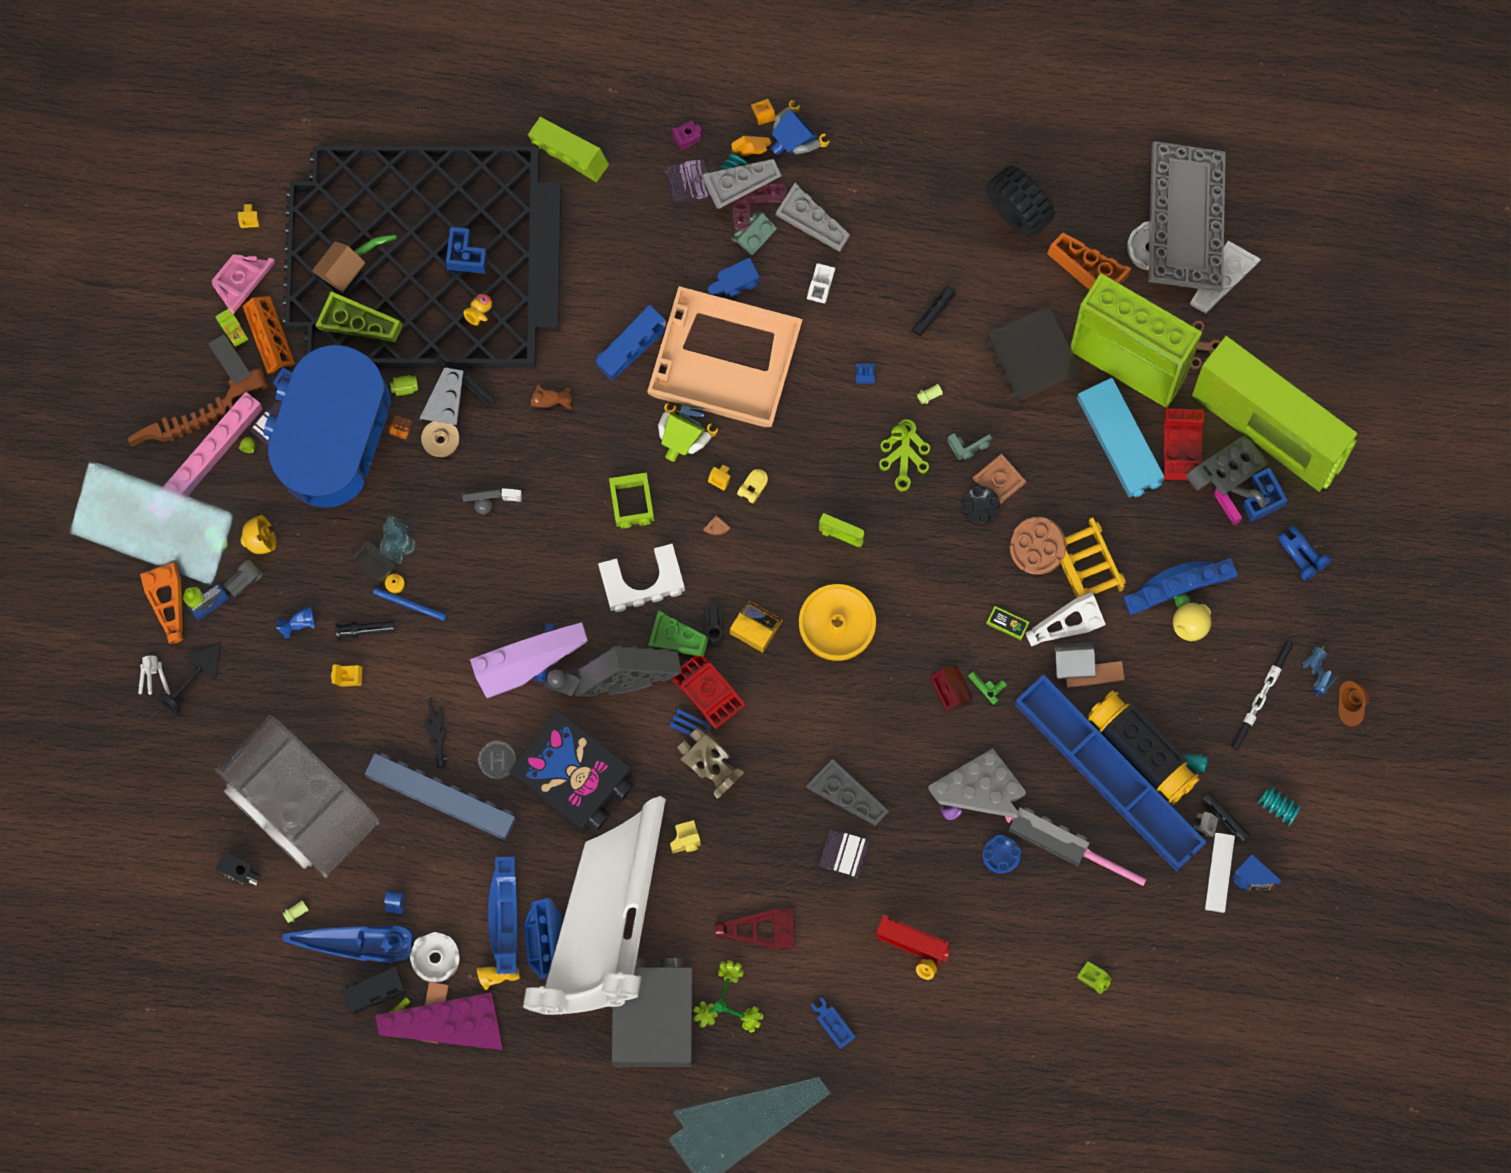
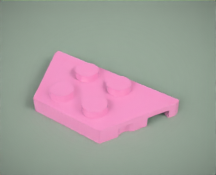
[212,255,274,314]

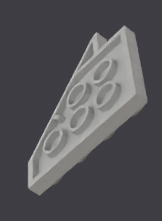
[928,749,1026,818]

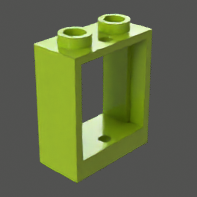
[609,473,654,529]

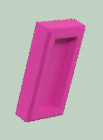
[1214,488,1242,525]

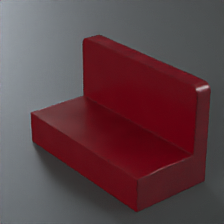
[930,666,972,711]

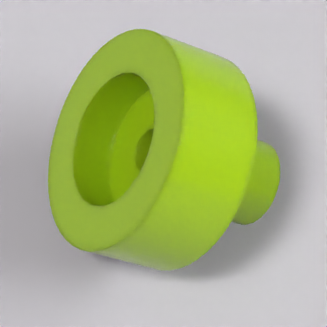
[183,587,204,607]

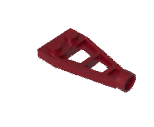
[715,909,794,949]

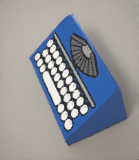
[187,583,229,621]

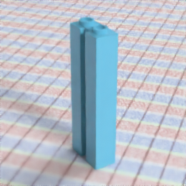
[1077,378,1164,498]

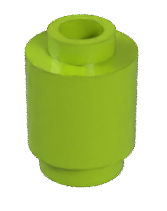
[390,375,418,396]

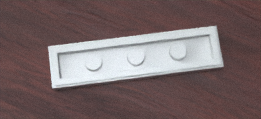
[1205,833,1235,913]

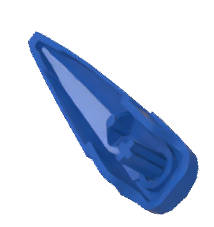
[283,925,414,963]

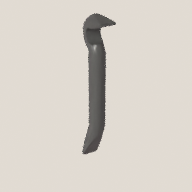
[1211,481,1267,509]

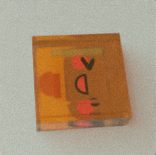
[388,415,413,440]

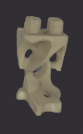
[677,727,745,798]

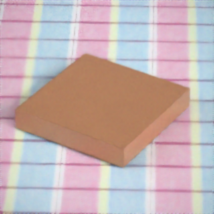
[973,453,1027,504]

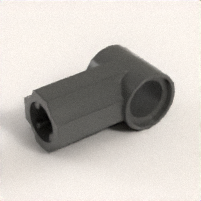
[224,559,263,597]

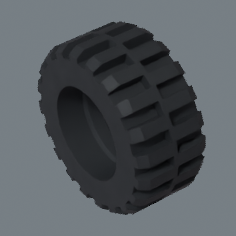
[986,165,1055,238]

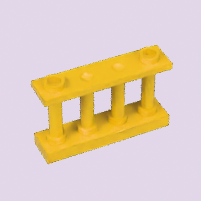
[1061,518,1126,598]

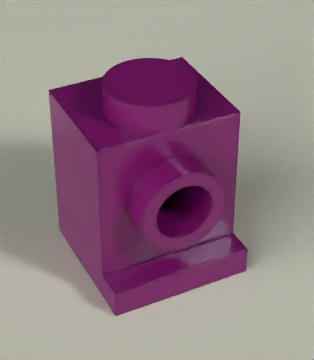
[672,120,702,151]

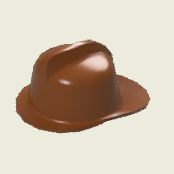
[1338,681,1370,726]

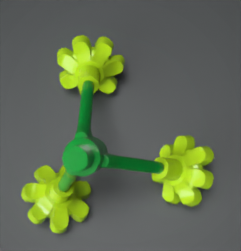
[693,960,763,1033]

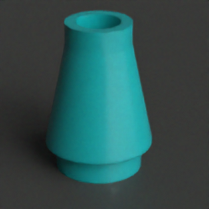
[1182,754,1208,773]

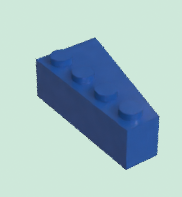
[596,305,666,381]

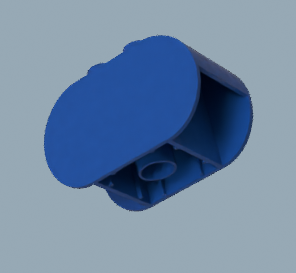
[263,345,391,507]

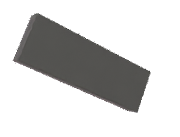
[208,334,251,385]

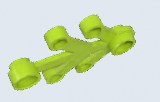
[879,419,930,492]

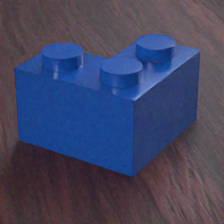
[446,227,487,274]
[1242,467,1288,522]

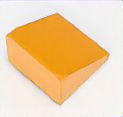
[751,99,776,125]

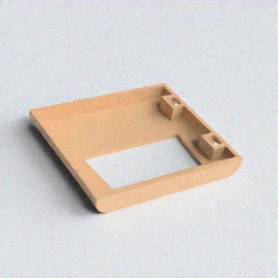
[647,286,803,427]

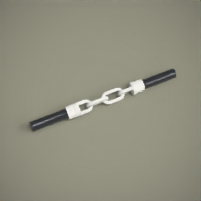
[1231,641,1293,751]

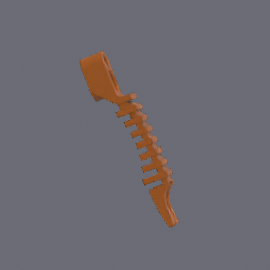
[128,369,269,447]

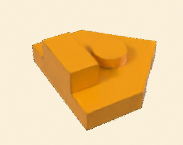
[731,136,771,157]

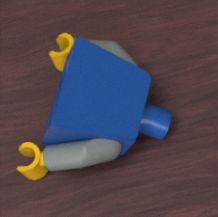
[771,100,830,155]

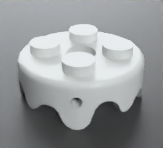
[1127,221,1150,270]
[410,932,460,983]

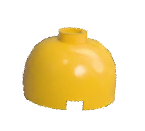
[241,515,277,554]

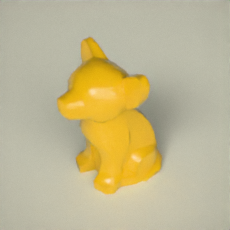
[477,967,520,990]

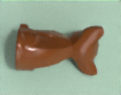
[531,384,572,410]

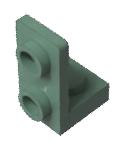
[947,433,992,460]

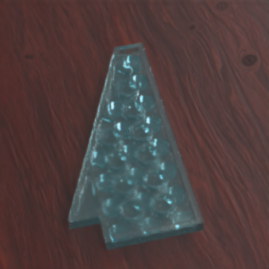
[668,1077,830,1173]

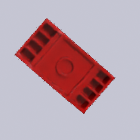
[1163,408,1204,480]
[671,655,745,731]

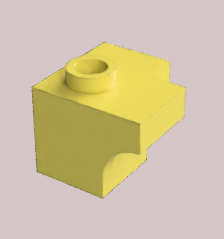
[670,820,701,853]

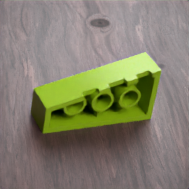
[528,117,609,183]
[315,291,403,342]

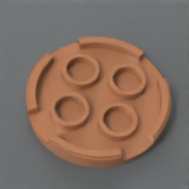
[1010,517,1066,575]

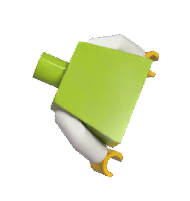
[658,403,718,462]

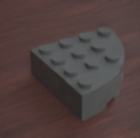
[572,645,682,697]

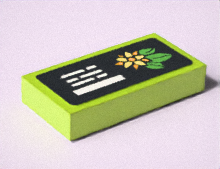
[986,606,1030,640]

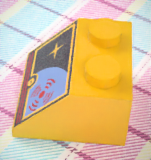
[730,601,783,653]

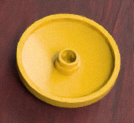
[799,584,876,661]

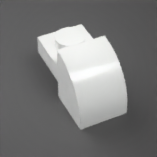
[807,263,835,304]

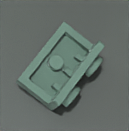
[731,212,777,256]

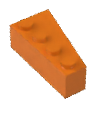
[1047,233,1132,290]

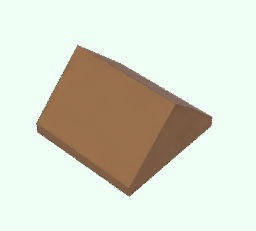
[312,241,365,293]

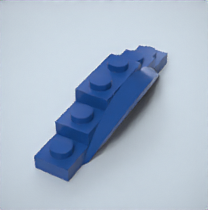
[1123,558,1238,616]
[488,857,518,975]

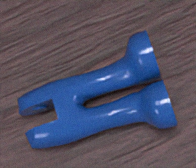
[1278,525,1332,581]

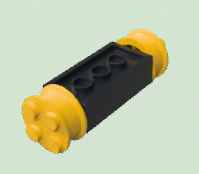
[1087,690,1200,806]

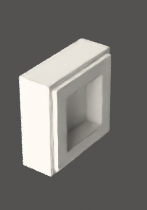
[501,488,522,502]

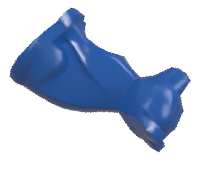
[276,606,315,638]

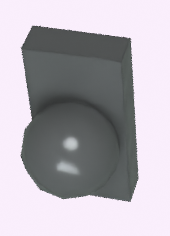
[462,489,502,515]
[544,669,581,696]

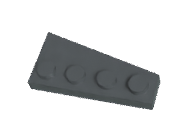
[806,759,889,826]

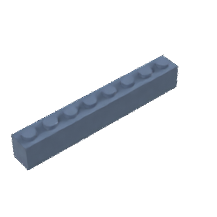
[365,753,516,841]

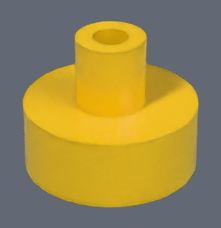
[385,574,405,594]
[916,959,937,980]

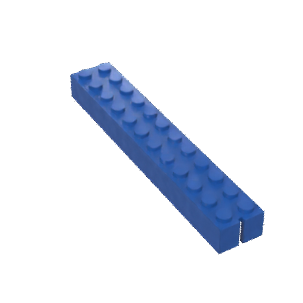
[1014,674,1206,872]

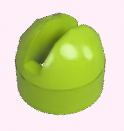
[891,424,908,440]
[239,437,256,453]

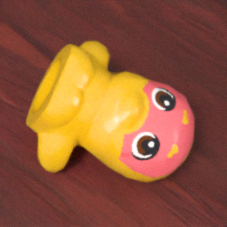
[464,294,492,325]

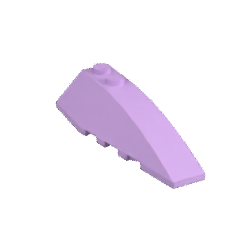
[470,622,588,698]

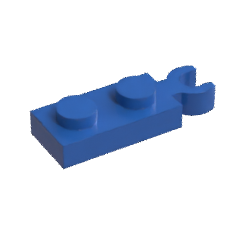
[811,997,856,1050]

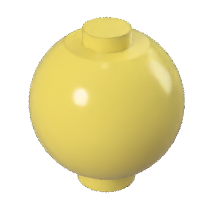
[1173,603,1211,641]

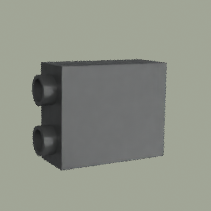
[612,958,693,1067]

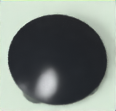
[962,486,1000,524]

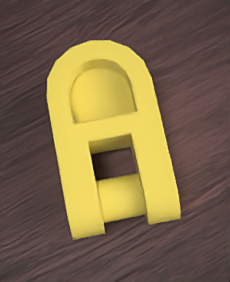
[737,469,768,504]

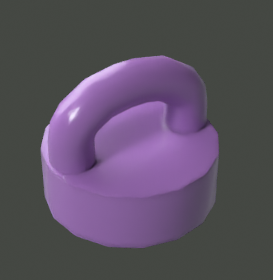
[940,805,962,820]

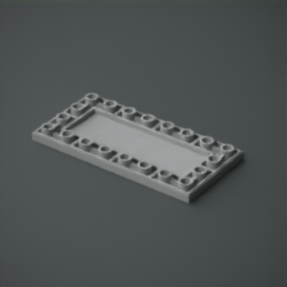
[1148,141,1225,292]

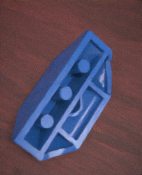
[524,898,564,979]

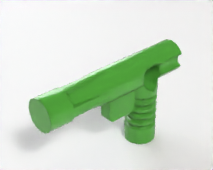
[968,671,1007,705]

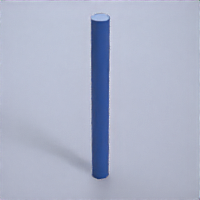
[373,587,447,621]

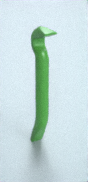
[354,235,397,257]

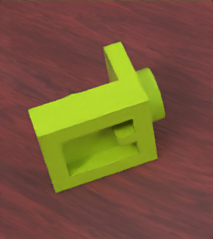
[1077,961,1111,994]

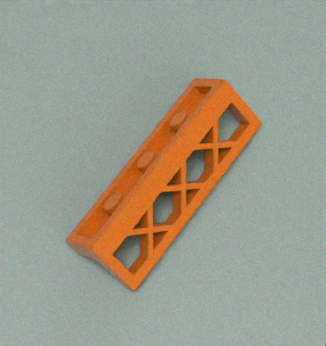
[243,296,295,374]

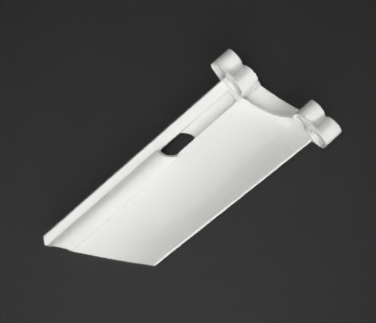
[523,796,666,1014]

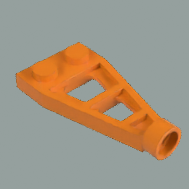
[140,563,184,644]

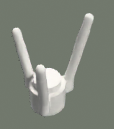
[138,656,170,695]

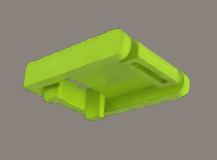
[819,513,864,547]

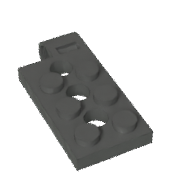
[1186,434,1268,496]

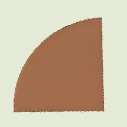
[703,516,730,535]

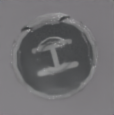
[478,741,517,780]

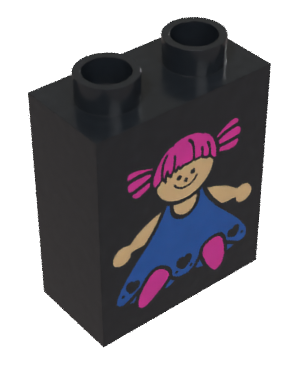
[509,711,635,835]

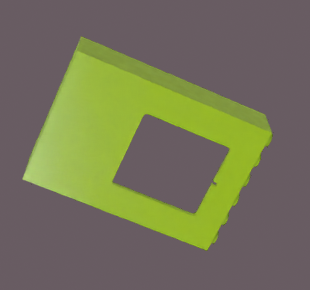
[1070,273,1202,408]
[1192,336,1358,492]

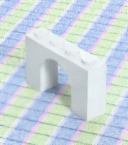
[598,544,685,612]

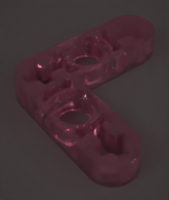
[733,184,787,231]

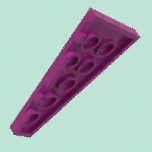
[375,992,503,1051]

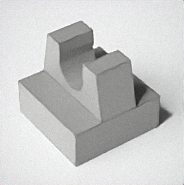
[1193,812,1219,837]

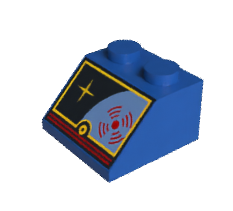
[1232,855,1281,890]

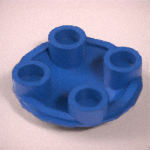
[982,835,1021,874]

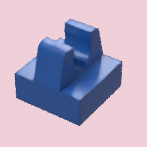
[856,363,875,384]

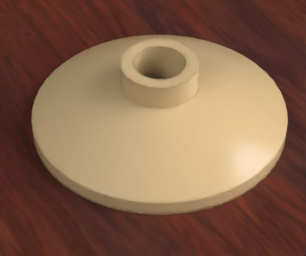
[421,421,459,457]

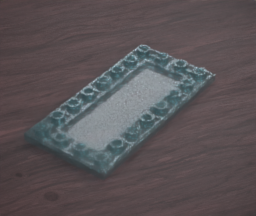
[70,461,233,585]

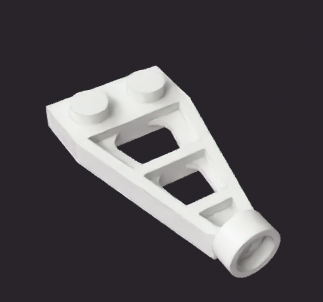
[1025,592,1106,647]

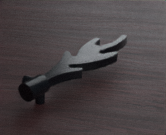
[424,698,448,768]

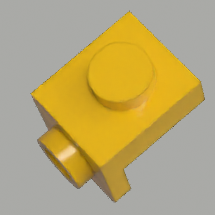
[331,664,363,687]

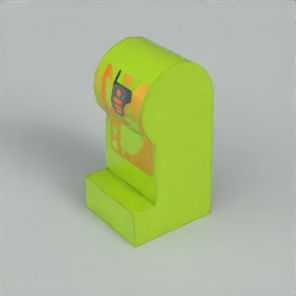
[215,309,248,347]

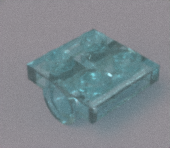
[380,516,416,564]

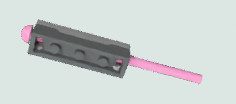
[1005,807,1146,886]

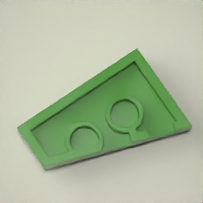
[648,610,708,657]

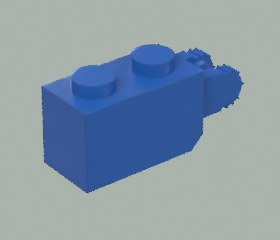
[708,258,760,298]

